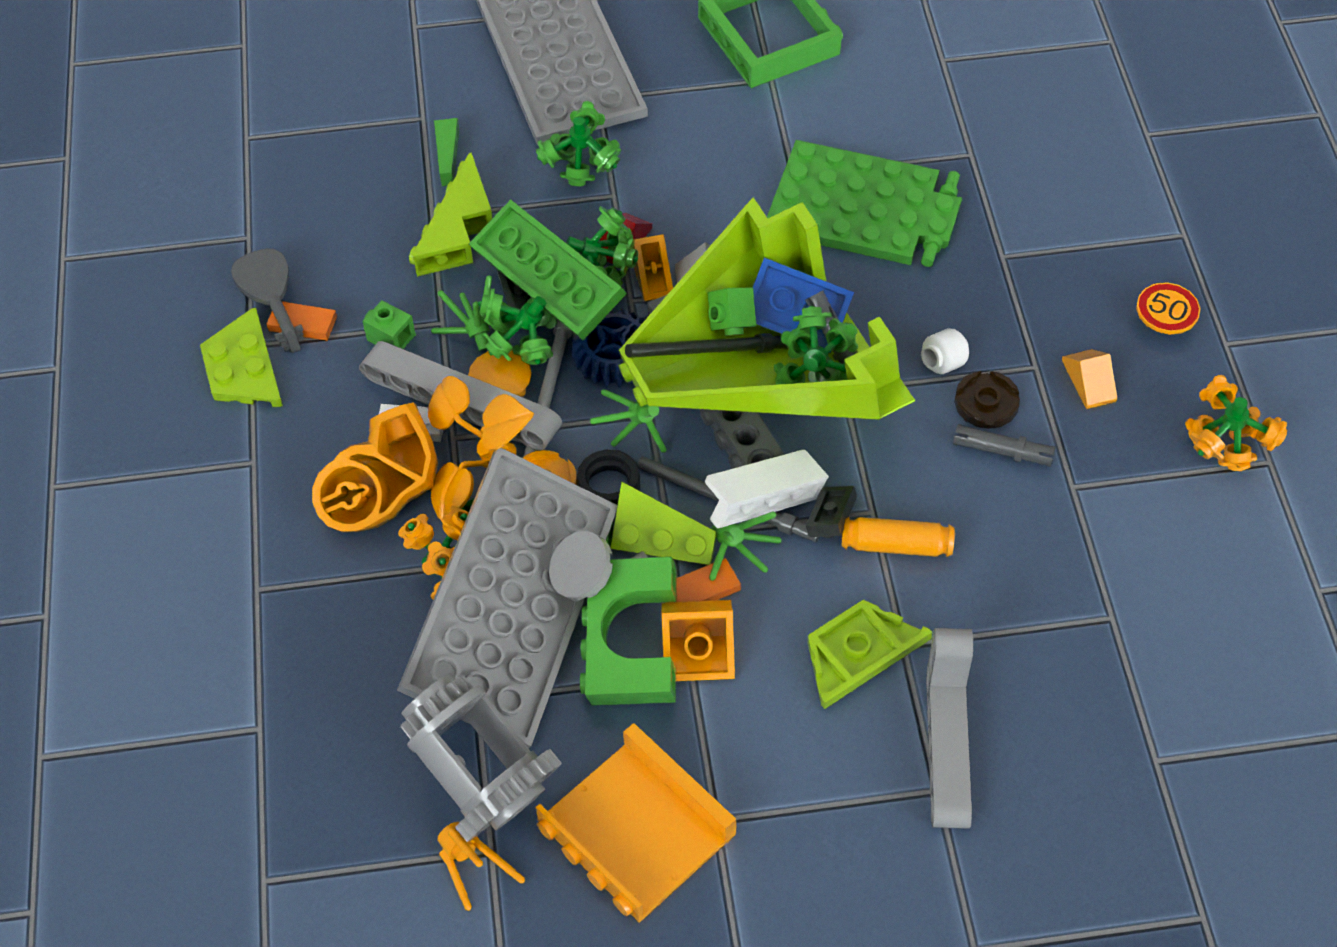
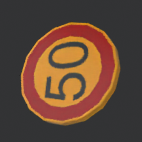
[1136,282,1201,335]

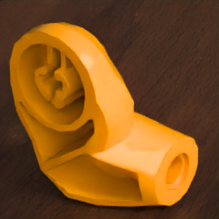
[312,402,438,532]

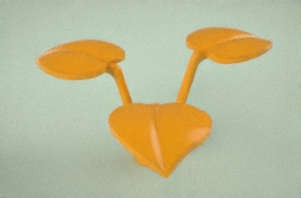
[428,376,534,520]

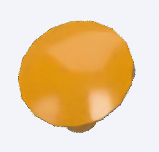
[468,351,532,397]

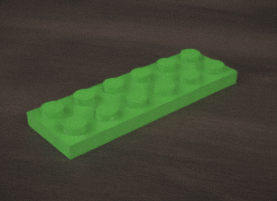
[469,199,627,340]

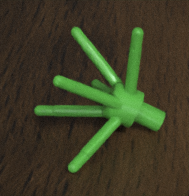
[431,275,492,351]
[590,389,667,453]
[709,511,782,581]

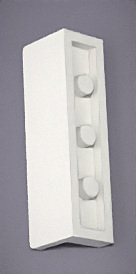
[705,450,829,529]

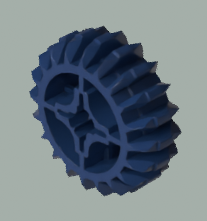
[571,309,645,388]

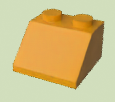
[661,600,735,681]

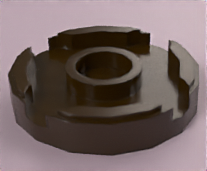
[954,371,1020,429]

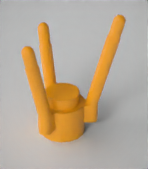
[437,821,525,911]

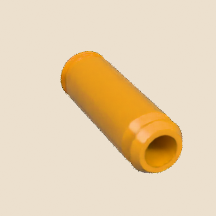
[841,516,955,557]

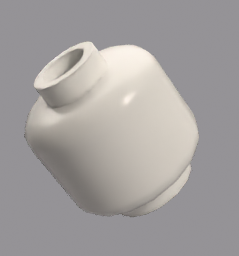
[921,328,969,374]

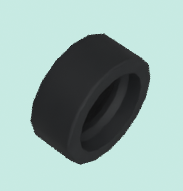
[577,449,641,512]

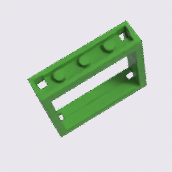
[698,0,843,88]

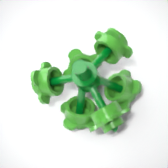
[536,101,622,187]
[566,206,638,286]
[478,288,557,365]
[774,305,858,385]

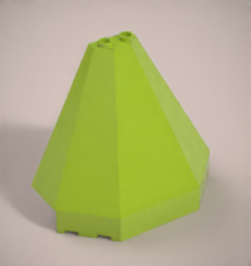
[618,197,915,420]

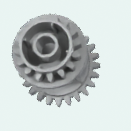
[401,673,562,842]

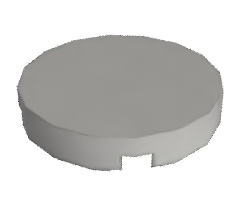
[549,531,613,601]

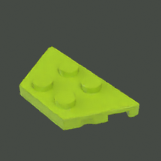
[200,308,283,407]
[807,600,932,709]

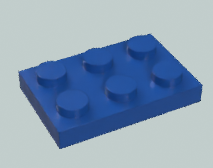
[753,258,854,353]

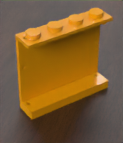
[536,723,736,923]

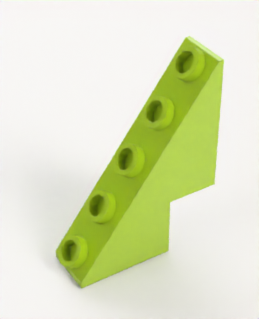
[409,153,492,277]

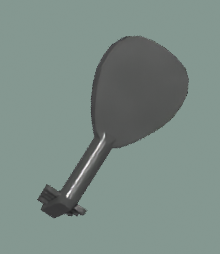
[231,248,304,353]

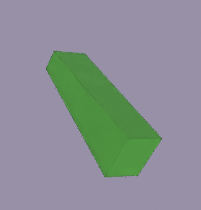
[434,118,459,186]

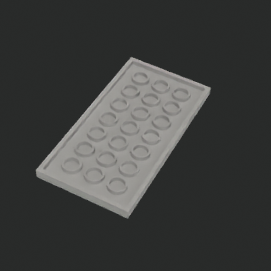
[476,0,648,145]
[397,448,618,748]

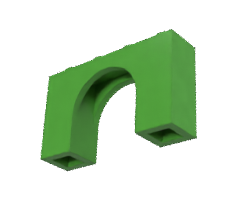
[580,557,677,706]

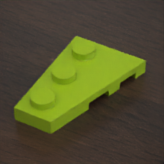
[611,482,717,565]

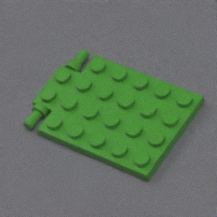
[767,140,962,267]

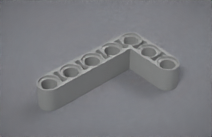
[926,628,973,829]

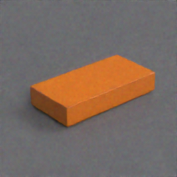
[266,301,337,341]
[676,558,741,602]

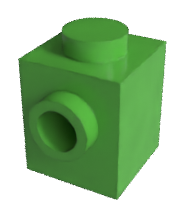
[708,287,756,336]
[363,300,416,349]

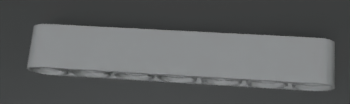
[359,341,562,450]

